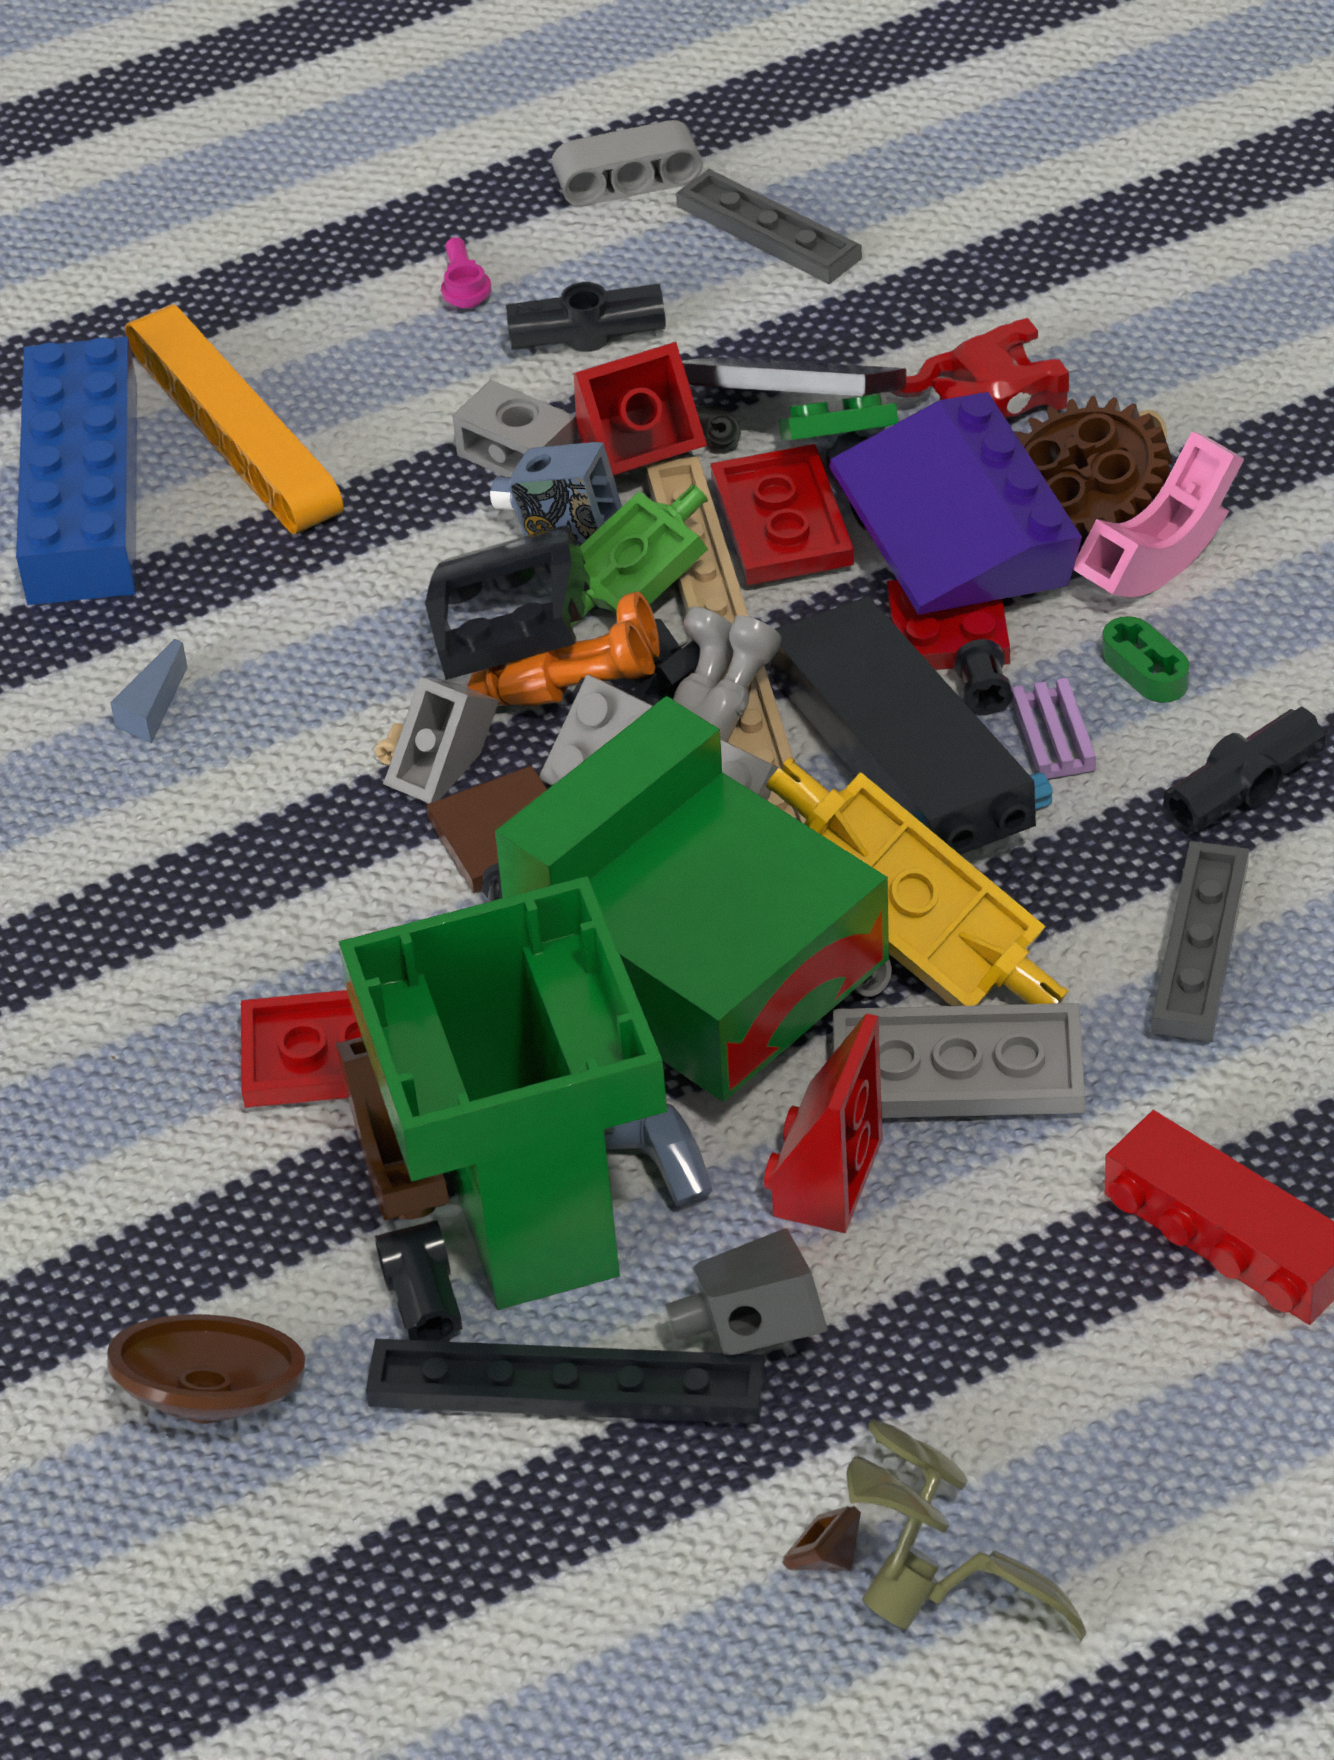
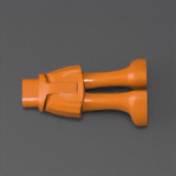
[468,591,660,706]

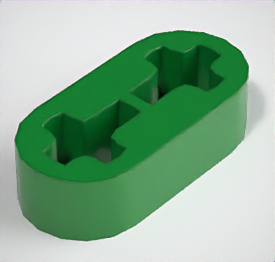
[1102,616,1189,703]

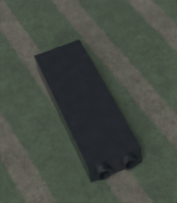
[771,596,1036,855]

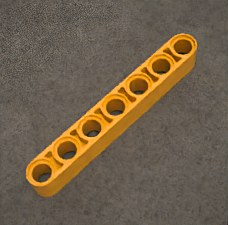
[125,304,344,534]

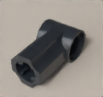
[375,1220,463,1342]

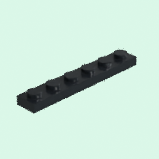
[366,1338,765,1424]

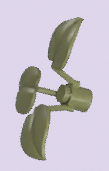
[847,1419,1086,1642]

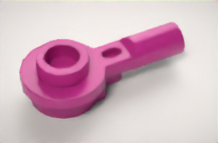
[441,237,492,309]

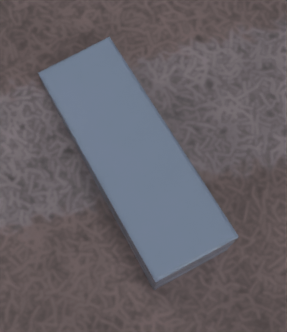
[110,639,188,743]

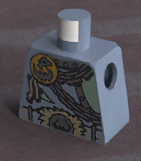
[490,442,622,547]

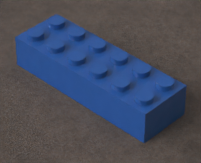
[16,337,137,605]

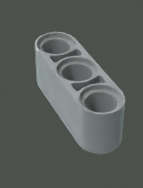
[552,120,703,206]

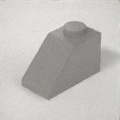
[383,676,499,803]

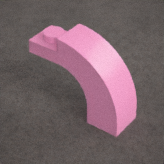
[1073,431,1244,598]

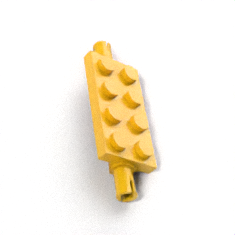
[765,757,1070,1006]

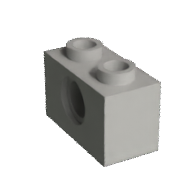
[452,380,579,477]

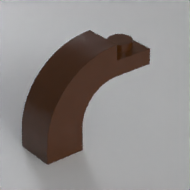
[336,1037,450,1221]

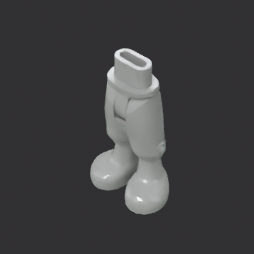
[673,607,782,742]

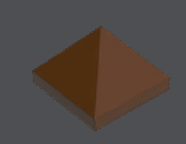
[782,1505,861,1571]

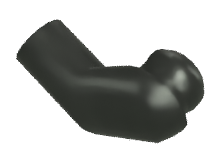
[695,405,741,450]

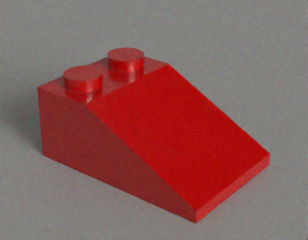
[764,1013,883,1233]

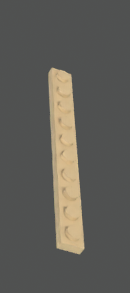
[646,456,806,824]

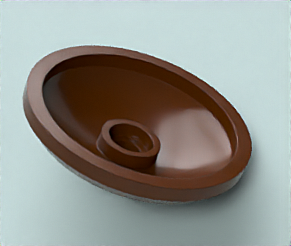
[107,1314,305,1423]

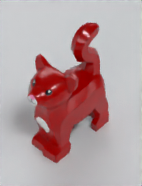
[891,318,1069,418]

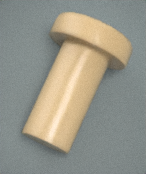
[375,723,403,765]

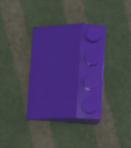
[829,392,1082,615]

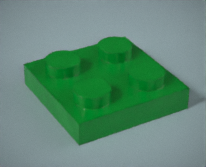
[778,394,899,440]

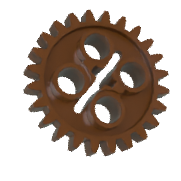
[1014,396,1173,540]

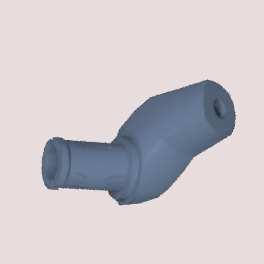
[604,1104,713,1207]

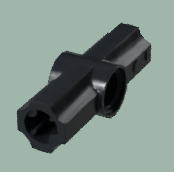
[505,282,666,352]
[1163,706,1326,835]

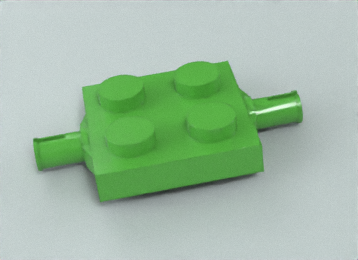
[570,483,708,628]

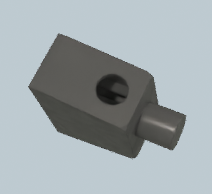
[665,1228,828,1355]

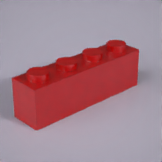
[1105,1109,1334,1326]

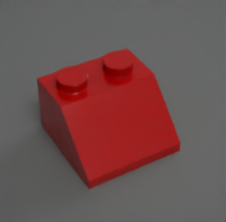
[573,342,707,475]

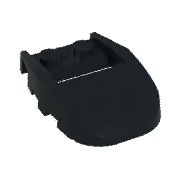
[425,525,590,680]

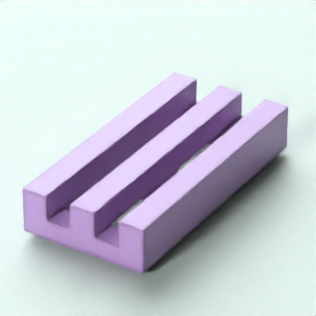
[1012,678,1096,779]

